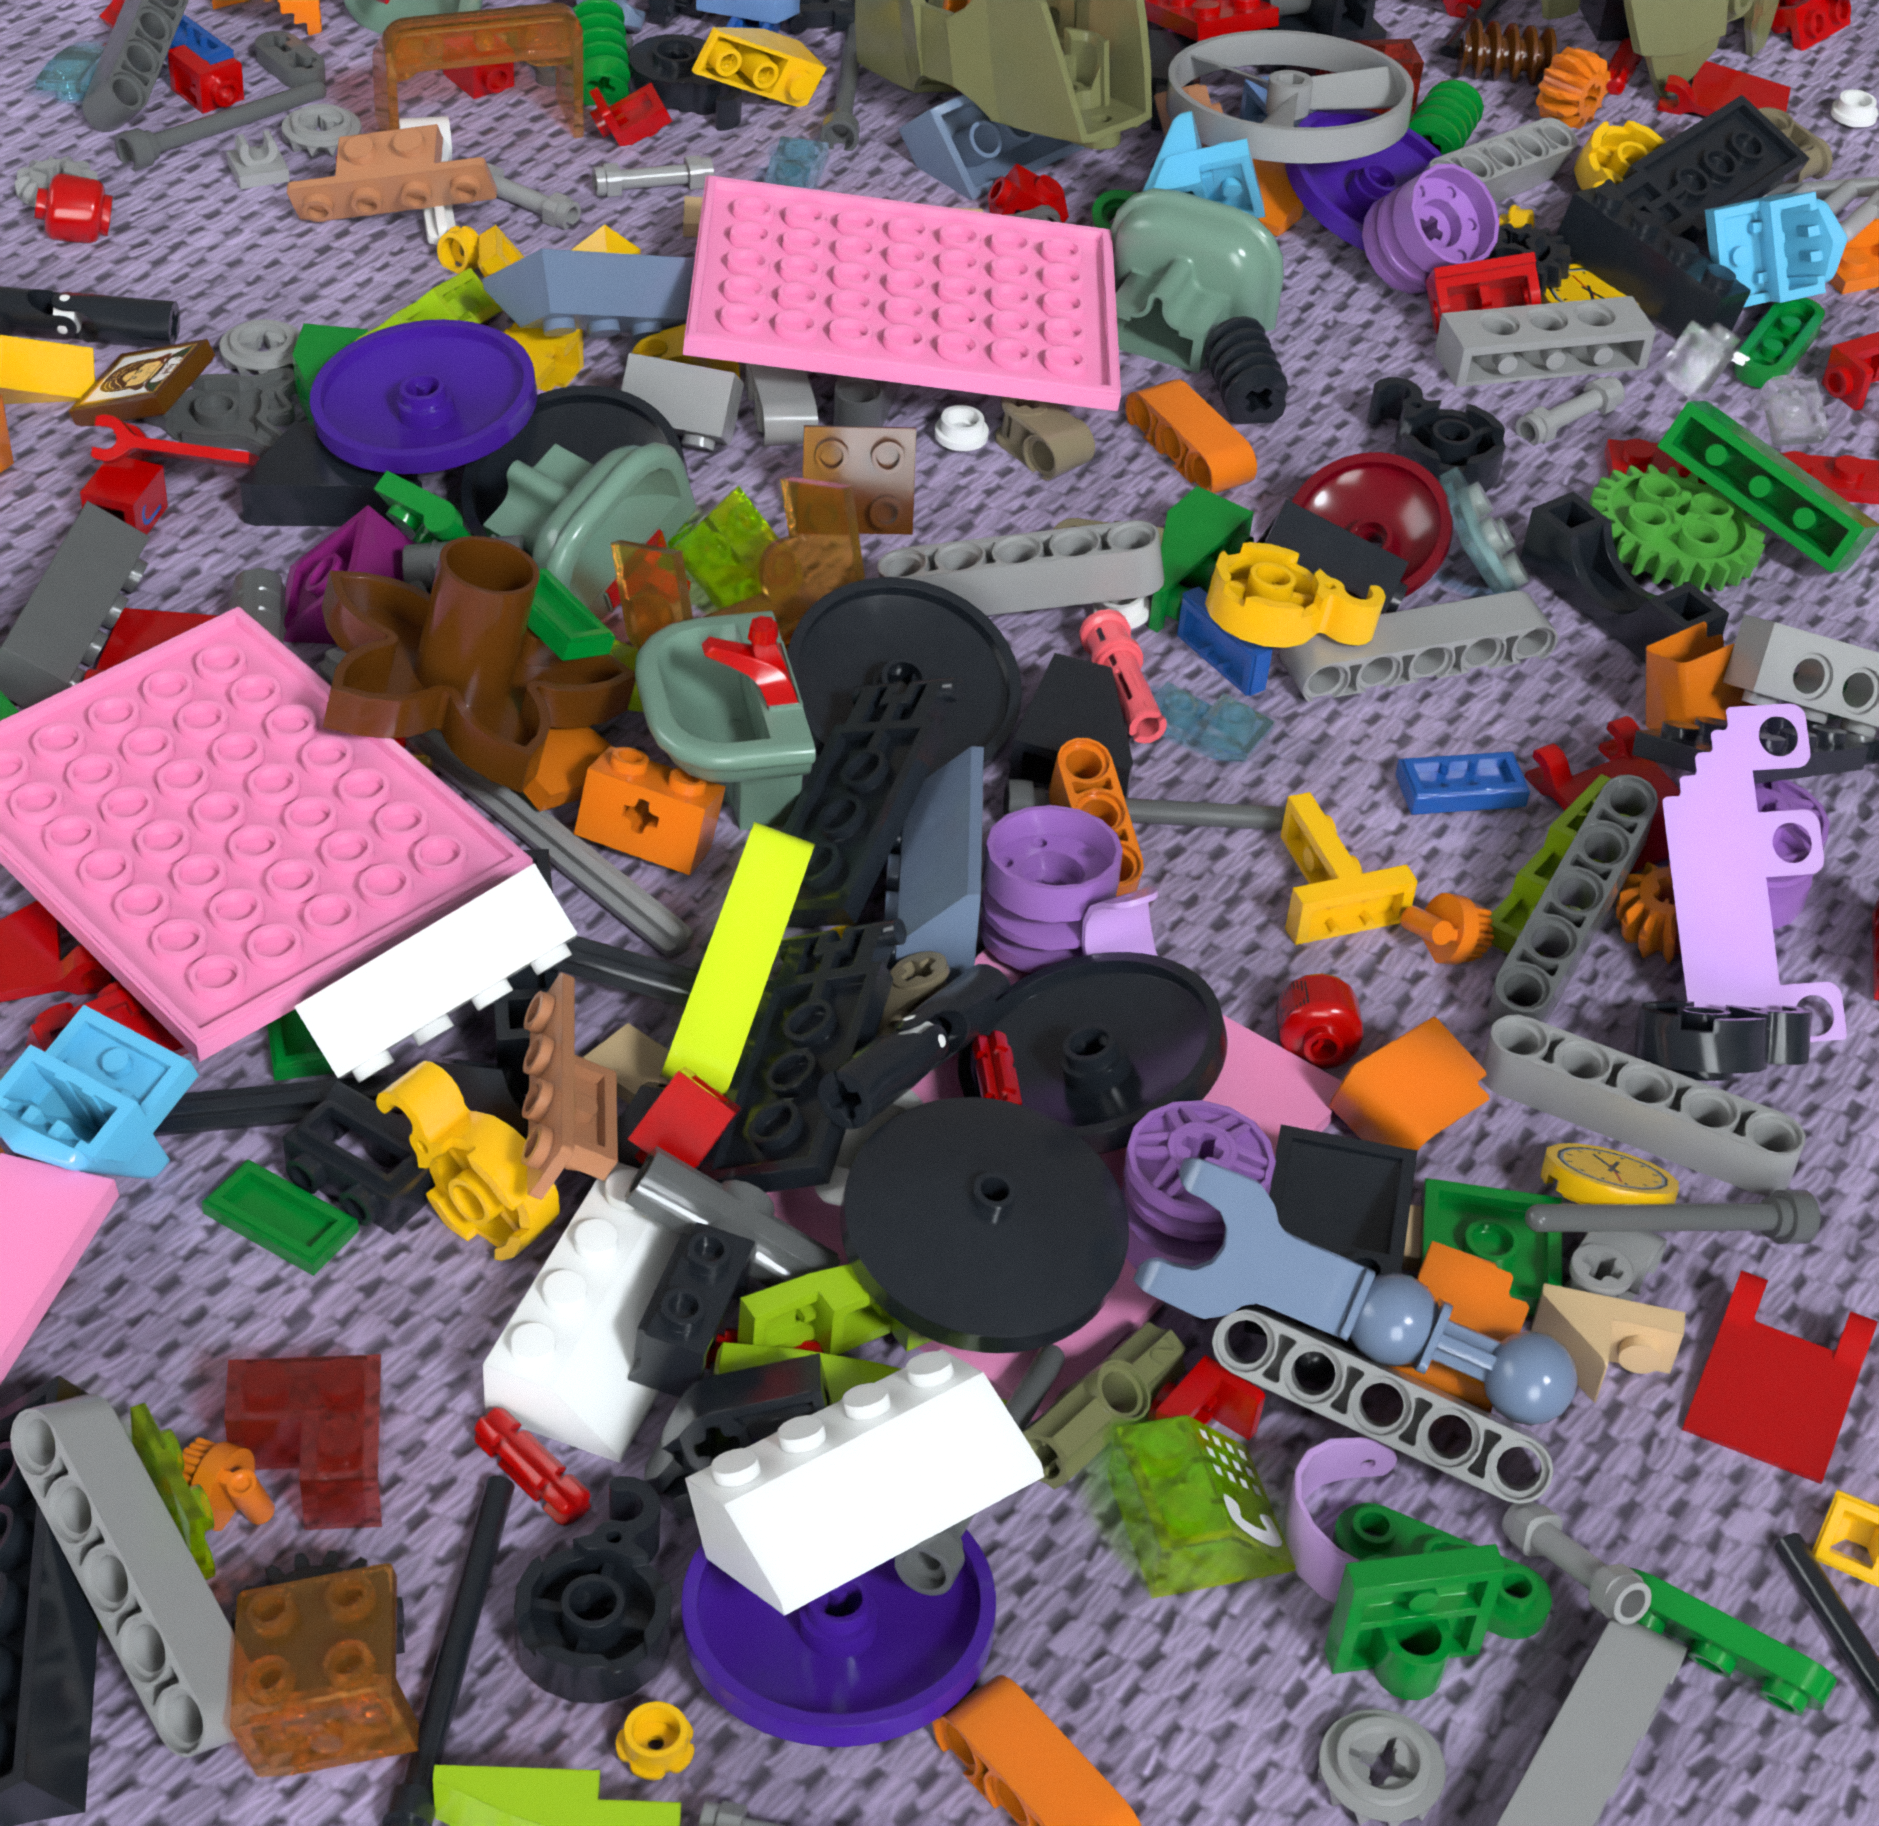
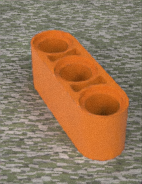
[1125,379,1257,494]
[1048,738,1144,897]
[932,1675,1141,1826]

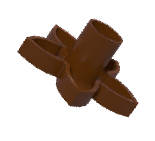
[322,536,636,793]

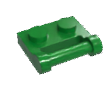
[374,471,472,544]

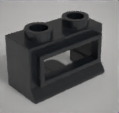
[283,1081,436,1235]
[628,1221,755,1398]

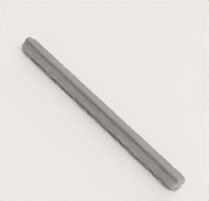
[319,648,694,957]

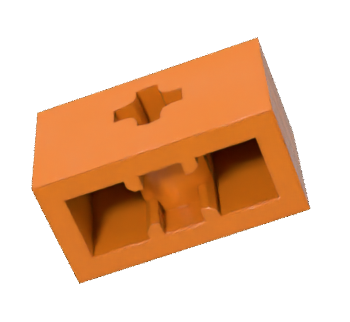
[574,746,726,875]

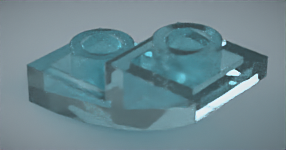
[36,41,107,101]
[764,136,829,190]
[1154,681,1275,762]

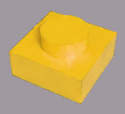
[478,225,524,278]

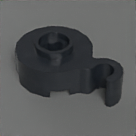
[629,34,742,131]
[1367,377,1506,498]
[1634,1001,1813,1081]
[514,1476,672,1703]

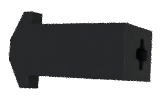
[644,1353,832,1519]

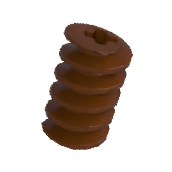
[1456,18,1557,85]

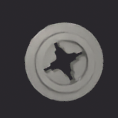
[282,104,362,157]
[14,156,98,207]
[219,319,301,376]
[1318,1709,1446,1826]

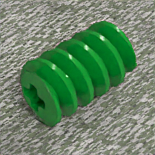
[565,0,631,105]
[1408,79,1484,155]

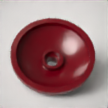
[1292,452,1453,597]

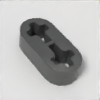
[255,31,326,88]

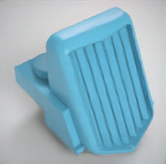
[1143,111,1266,218]
[1705,191,1848,308]
[0,1005,199,1179]

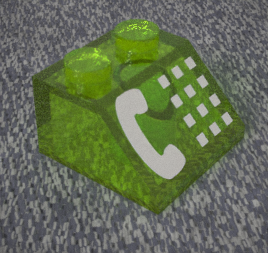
[1107,1415,1296,1599]

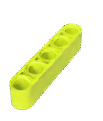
[660,822,815,1096]

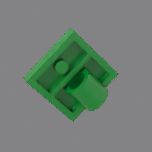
[1324,1544,1506,1700]

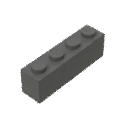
[0,501,150,708]

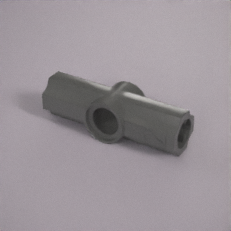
[624,1146,841,1287]

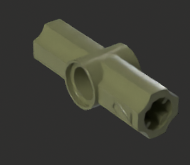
[1022,1321,1186,1489]

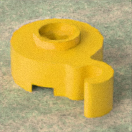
[1574,120,1666,190]
[1205,542,1386,648]
[376,1061,560,1261]

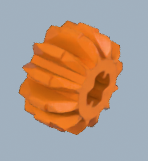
[1536,46,1610,129]
[1616,861,1681,965]

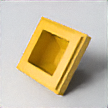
[572,224,641,255]
[1812,1488,1879,1587]

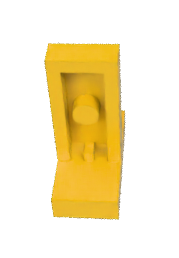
[1280,792,1418,945]

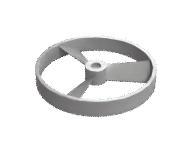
[1166,30,1414,164]

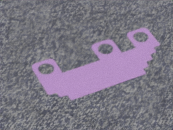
[1662,703,1847,1042]

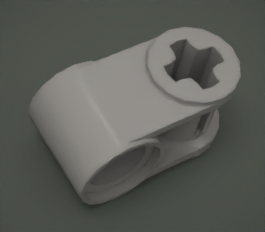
[1565,1232,1667,1301]

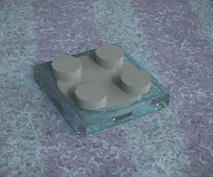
[1439,467,1529,594]

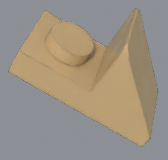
[1531,1283,1685,1403]

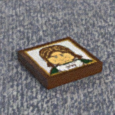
[68,339,215,427]

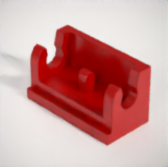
[1425,252,1541,334]

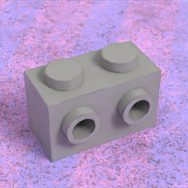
[621,353,744,452]

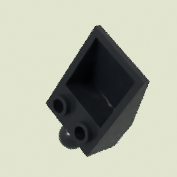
[1244,1124,1418,1382]

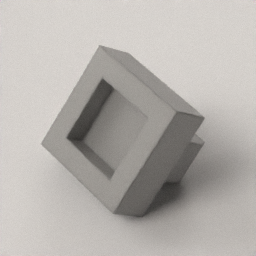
[226,130,290,189]

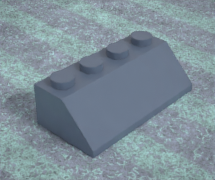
[898,50,1086,200]
[482,249,695,340]
[884,746,984,984]

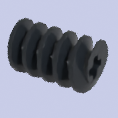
[1204,316,1288,424]

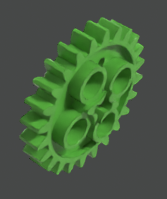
[1589,465,1766,592]

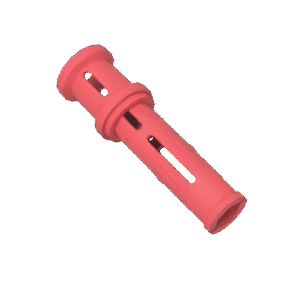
[1079,609,1167,744]

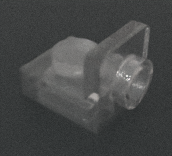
[1656,320,1750,401]
[1749,375,1830,446]

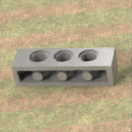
[1434,296,1656,387]
[1723,614,1879,738]

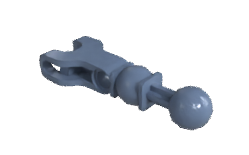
[1133,1157,1578,1426]

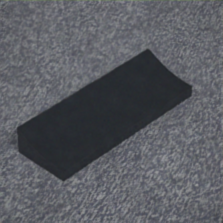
[0,1375,99,1826]

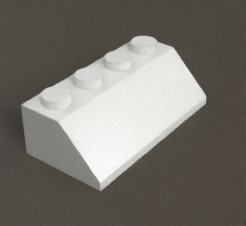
[294,863,577,1083]
[483,1162,681,1463]
[685,1349,1044,1615]

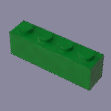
[1657,401,1879,573]

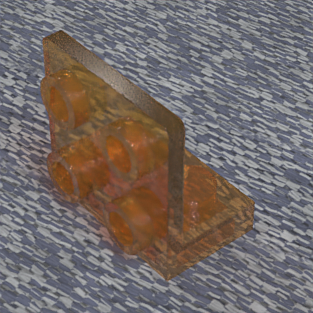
[230,1563,418,1777]

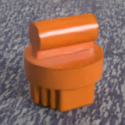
[1401,893,1494,965]
[165,1437,275,1531]

